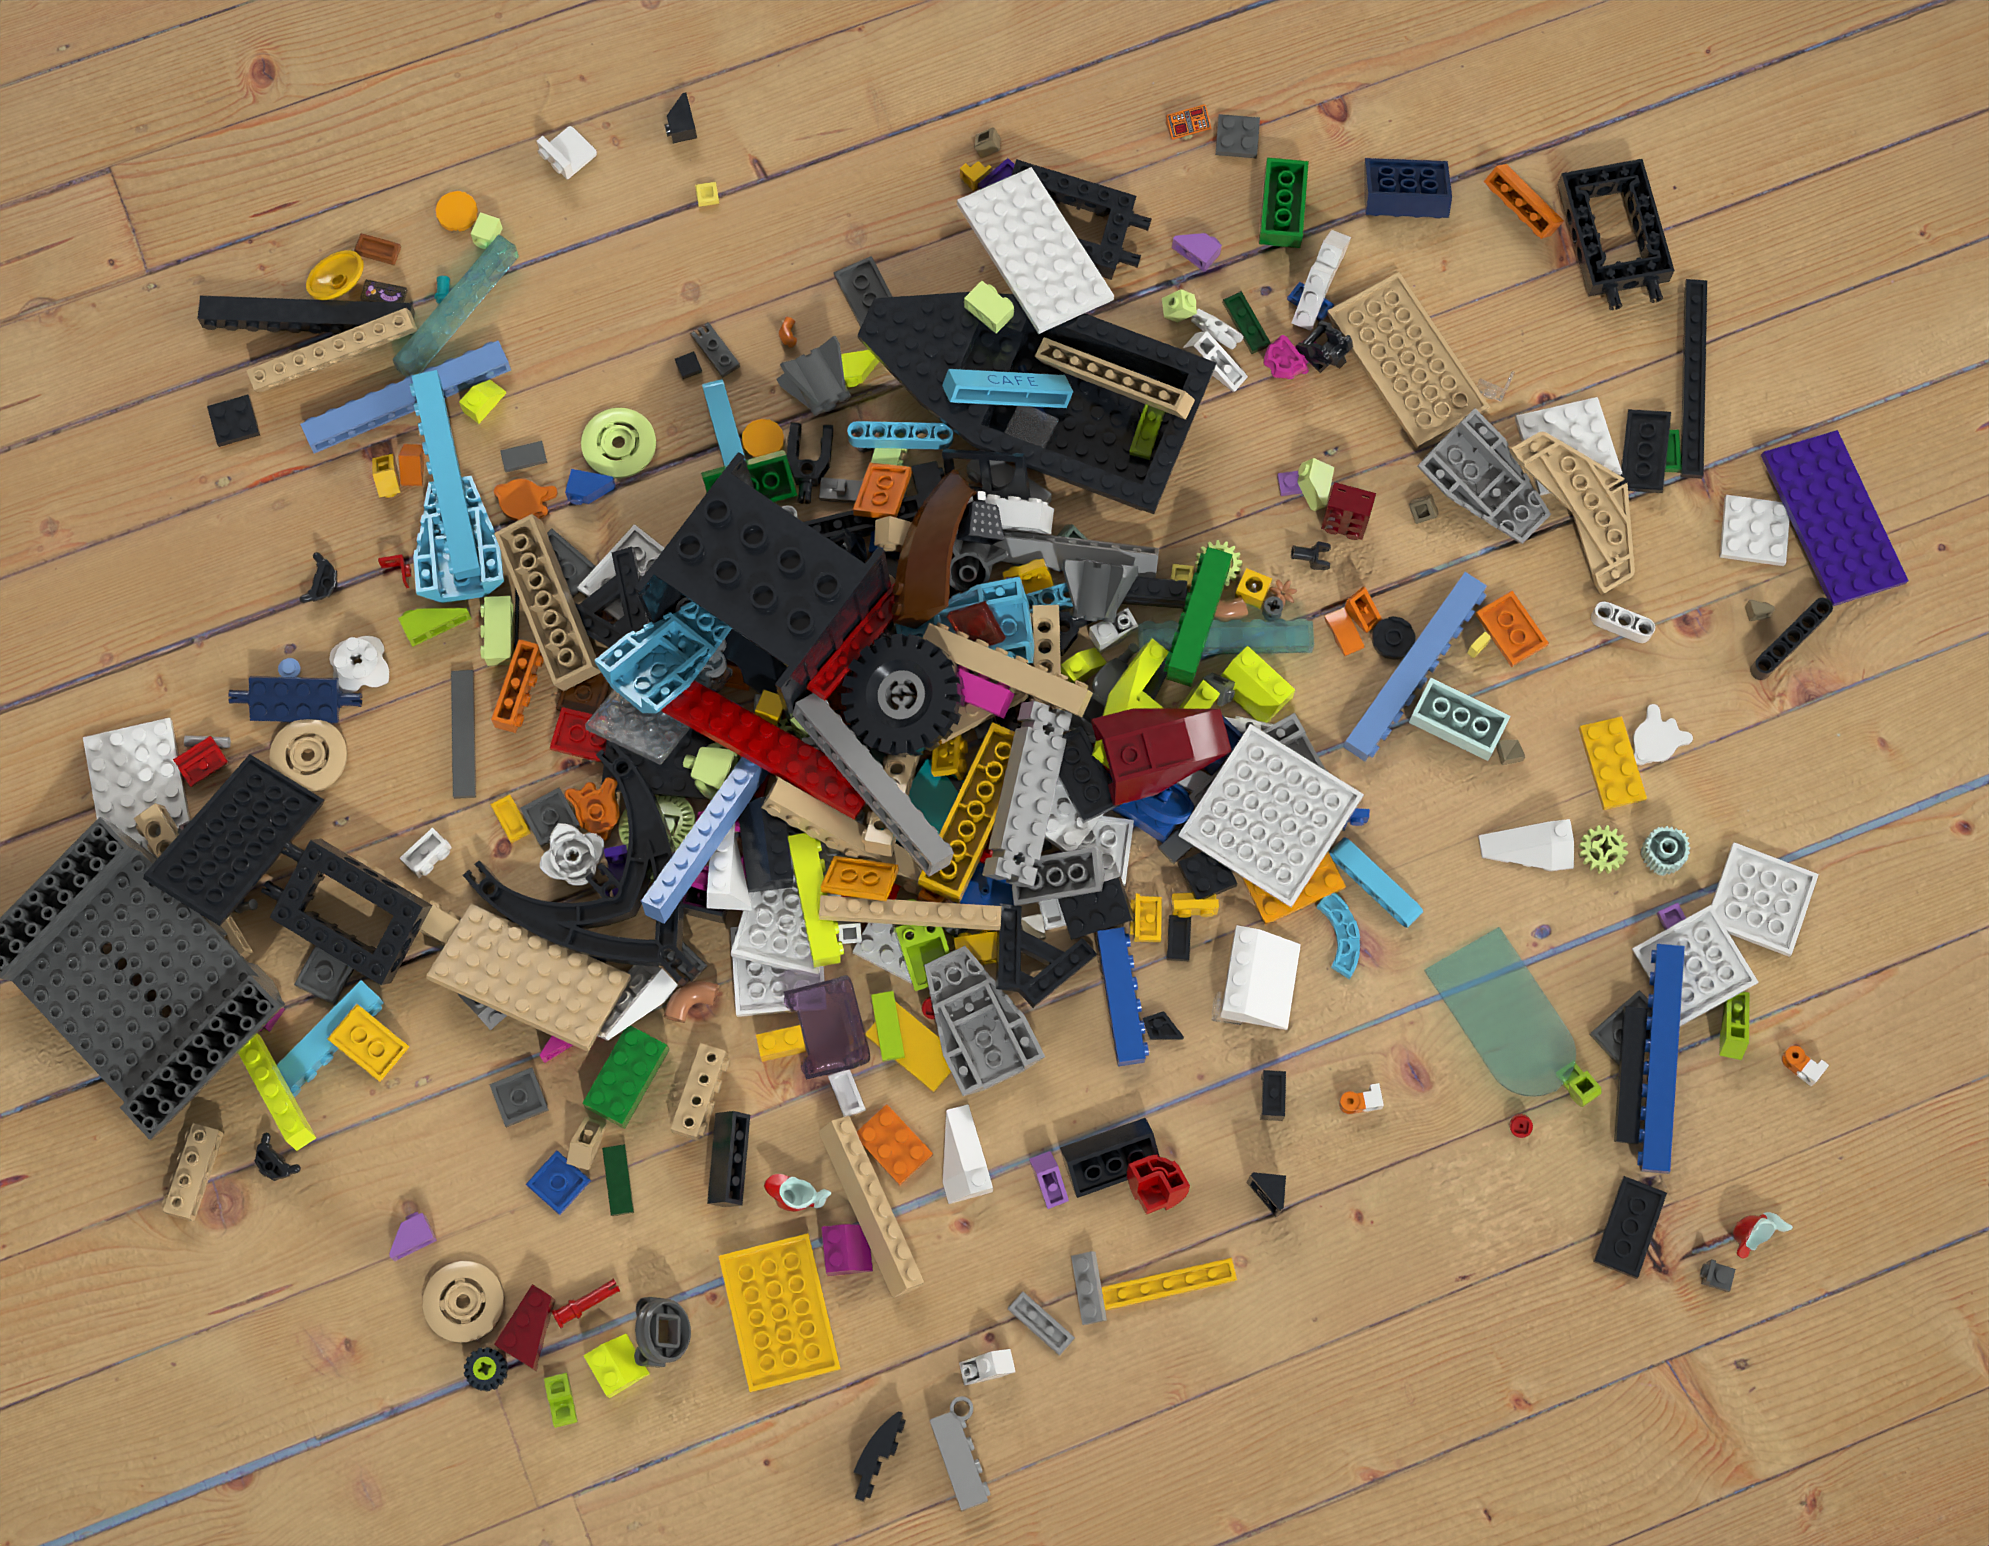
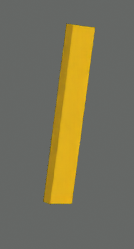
[1101,1257,1237,1311]

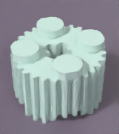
[1641,826,1690,876]

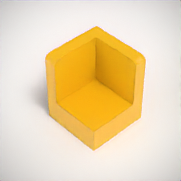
[960,162,992,191]

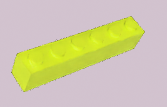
[788,833,844,968]
[238,1033,316,1151]

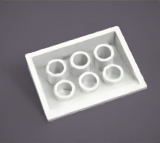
[1220,925,1301,1030]

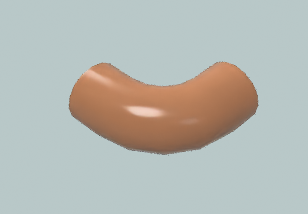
[1213,596,1248,622]
[664,981,719,1023]

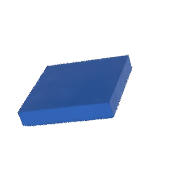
[526,1150,591,1215]

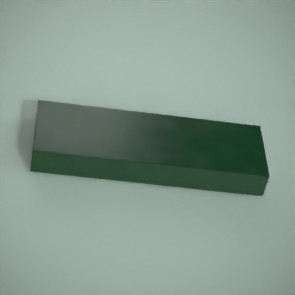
[1222,291,1271,354]
[602,1144,634,1216]

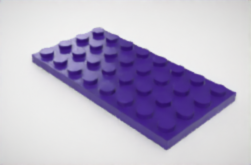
[1761,430,1909,606]

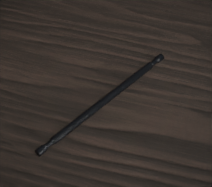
[514,588,520,651]

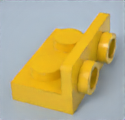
[931,734,968,780]

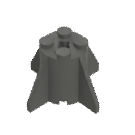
[776,336,851,416]
[950,534,1008,592]
[1062,557,1139,623]

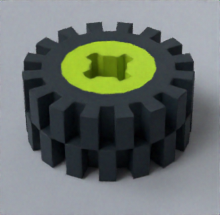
[464,1347,508,1392]

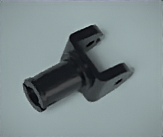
[1291,541,1331,570]

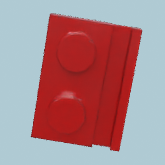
[173,736,229,787]

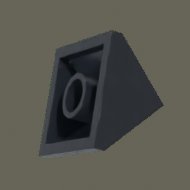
[683,886,728,923]
[1246,1172,1286,1218]

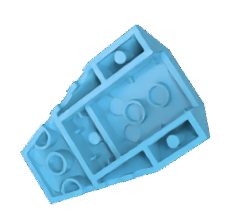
[413,476,504,603]
[896,577,1035,667]
[595,601,732,713]

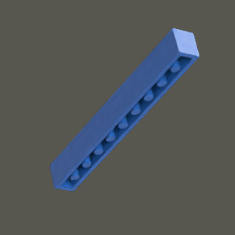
[1637,944,1685,1174]

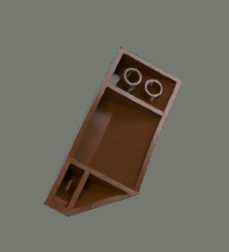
[892,469,977,629]

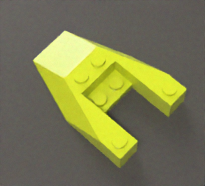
[1092,638,1220,768]

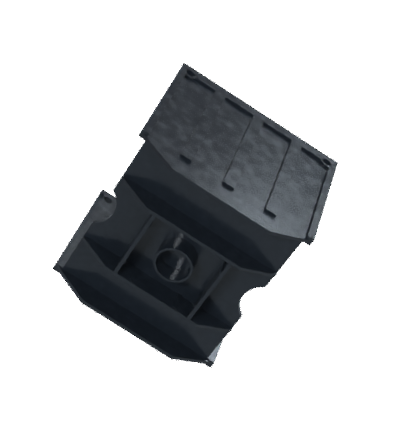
[635,452,891,723]

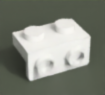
[400,828,452,878]

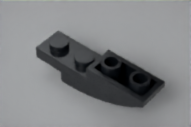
[854,1411,906,1503]

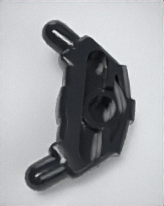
[299,552,338,603]
[254,1132,301,1181]

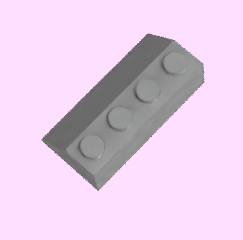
[1012,847,1104,906]

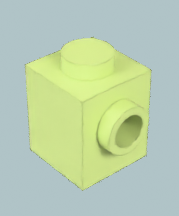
[471,212,503,250]
[1162,289,1197,323]

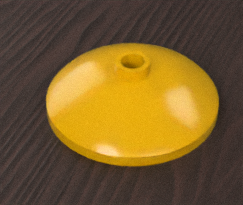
[306,250,364,300]

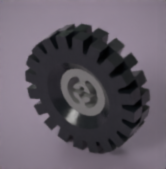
[841,634,965,758]

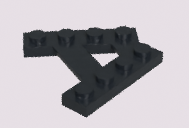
[574,546,650,648]
[996,903,1097,1008]

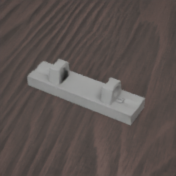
[819,478,907,504]

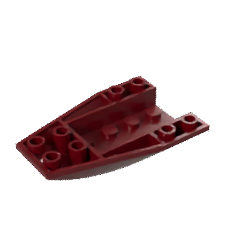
[1091,708,1232,806]

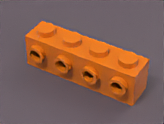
[1483,164,1564,239]
[491,639,544,733]

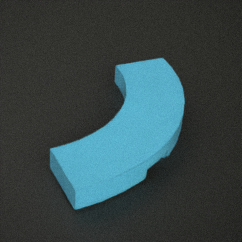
[1316,893,1360,980]

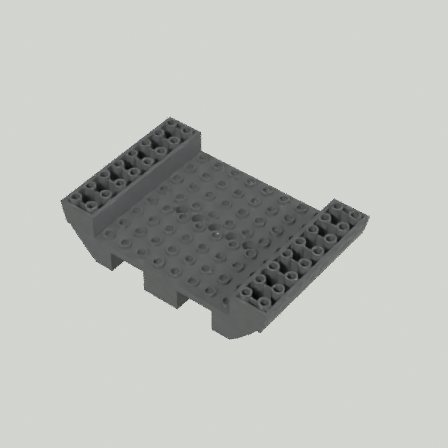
[0,817,285,1140]

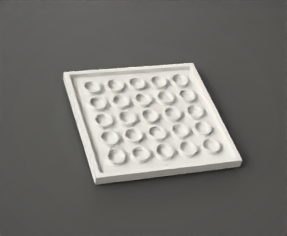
[1178,724,1364,908]

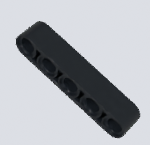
[1750,597,1833,680]

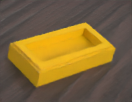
[490,794,531,843]

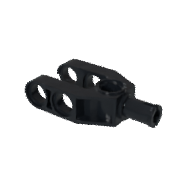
[787,422,834,504]
[1029,612,1095,665]

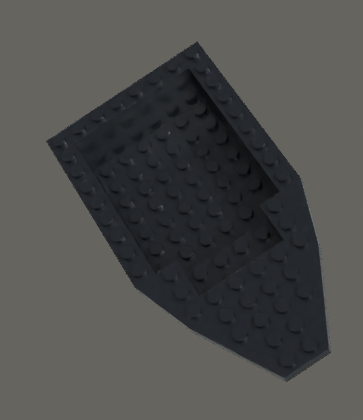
[858,292,1217,514]

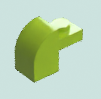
[1555,1061,1602,1107]

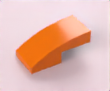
[1325,608,1364,656]

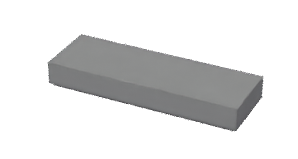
[1008,1291,1075,1356]

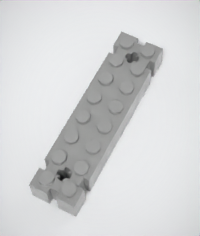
[983,701,1072,887]

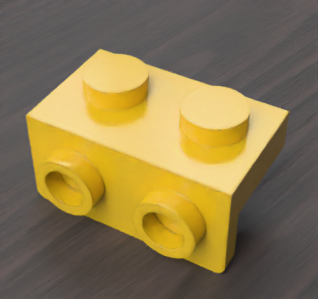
[1002,558,1054,594]
[1130,893,1162,942]
[1171,893,1219,918]

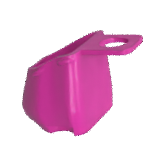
[1263,335,1317,379]

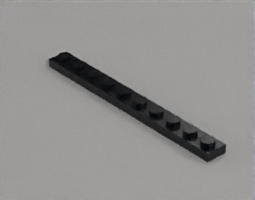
[1680,279,1707,479]

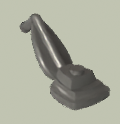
[1066,643,1139,744]

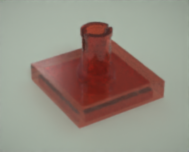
[947,601,1006,646]

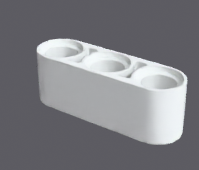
[1591,601,1655,643]

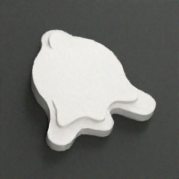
[1633,704,1693,765]

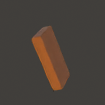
[354,233,401,265]

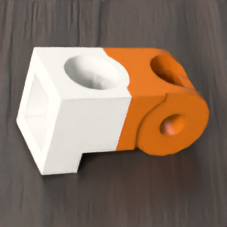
[1782,1046,1829,1086]
[1339,1083,1384,1114]

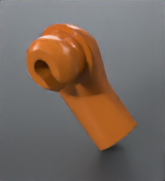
[779,317,797,348]

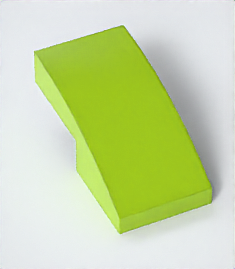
[544,1373,578,1428]

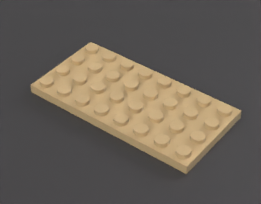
[1327,272,1490,449]
[426,904,631,1052]

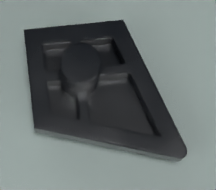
[1142,1011,1184,1040]

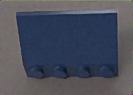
[1364,158,1452,219]

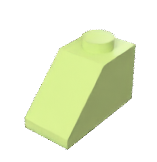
[1298,458,1334,511]

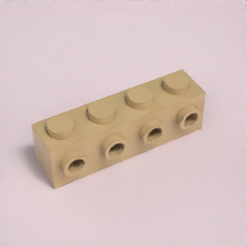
[671,1043,730,1141]
[162,1123,224,1222]

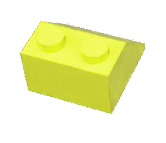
[583,1334,650,1399]

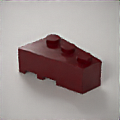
[494,1284,555,1372]

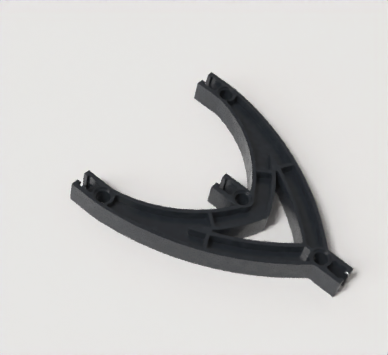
[463,740,700,986]

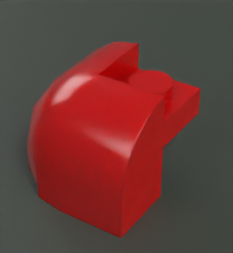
[1127,1154,1190,1215]

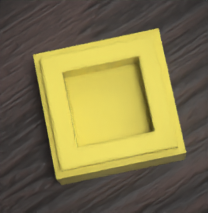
[695,182,719,207]
[1171,564,1194,589]
[1467,632,1491,658]

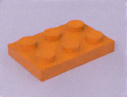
[853,462,912,519]
[1475,591,1549,667]
[857,1104,933,1186]

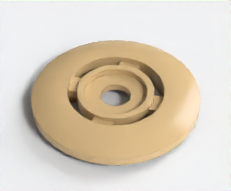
[269,719,347,793]
[423,1261,504,1343]

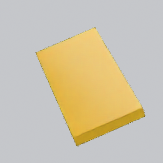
[865,1002,951,1093]

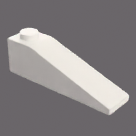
[1478,819,1574,871]
[598,965,678,1040]
[943,1104,993,1204]

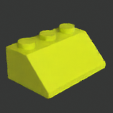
[1221,646,1295,723]

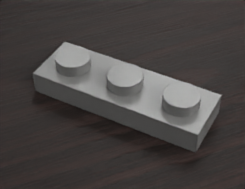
[1071,1251,1107,1325]

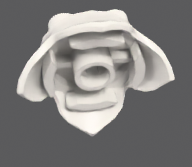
[329,636,389,693]
[540,823,604,885]

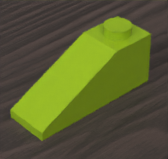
[398,608,472,647]
[1719,991,1750,1060]

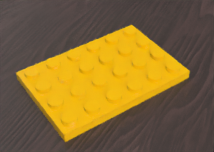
[719,1233,841,1393]

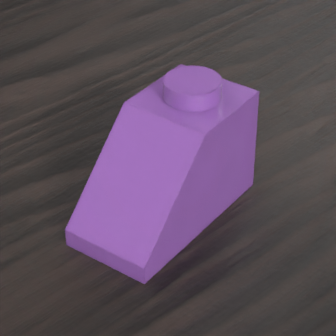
[1172,233,1222,272]
[1029,1151,1069,1209]
[389,1212,437,1261]

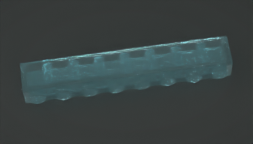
[392,235,519,377]
[1137,618,1314,655]

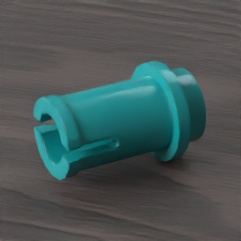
[434,276,451,304]

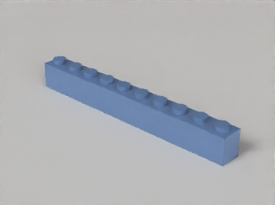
[300,341,511,454]
[1343,572,1487,761]
[641,757,770,924]

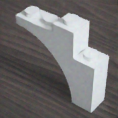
[1292,230,1351,331]

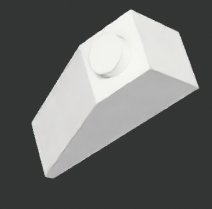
[1183,331,1248,392]

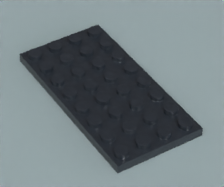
[143,754,324,926]

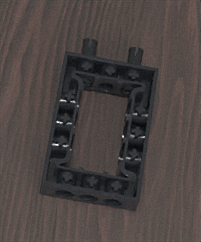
[1011,159,1152,280]
[1557,159,1675,311]
[261,838,433,986]

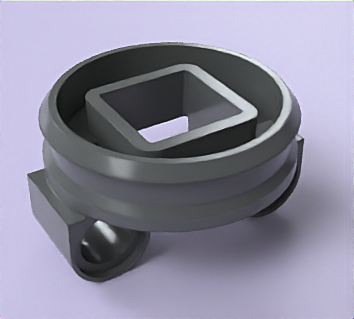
[634,1297,691,1368]

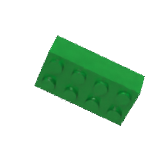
[1259,157,1309,248]
[701,450,797,502]
[582,1025,669,1129]

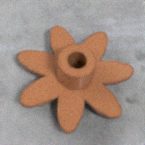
[1269,579,1297,606]

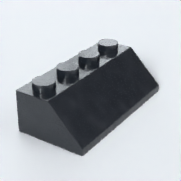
[739,797,793,893]
[1060,1118,1160,1198]

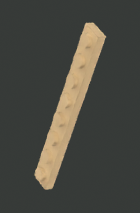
[819,895,1002,930]

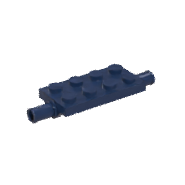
[228,676,363,723]

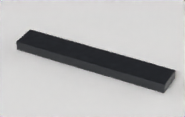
[1614,1006,1648,1144]

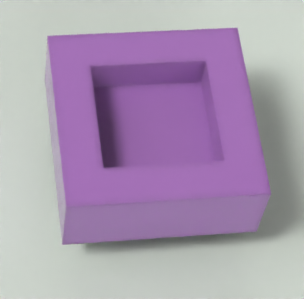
[1277,471,1302,496]
[1657,903,1686,930]

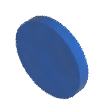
[1135,783,1194,824]
[954,862,1014,906]

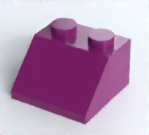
[822,1224,873,1276]

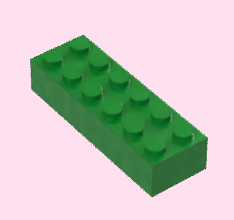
[1164,547,1233,687]

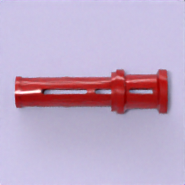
[551,1278,620,1329]

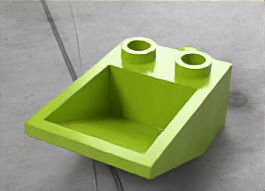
[892,899,950,991]

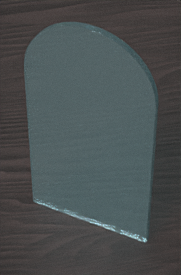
[1424,927,1576,1097]

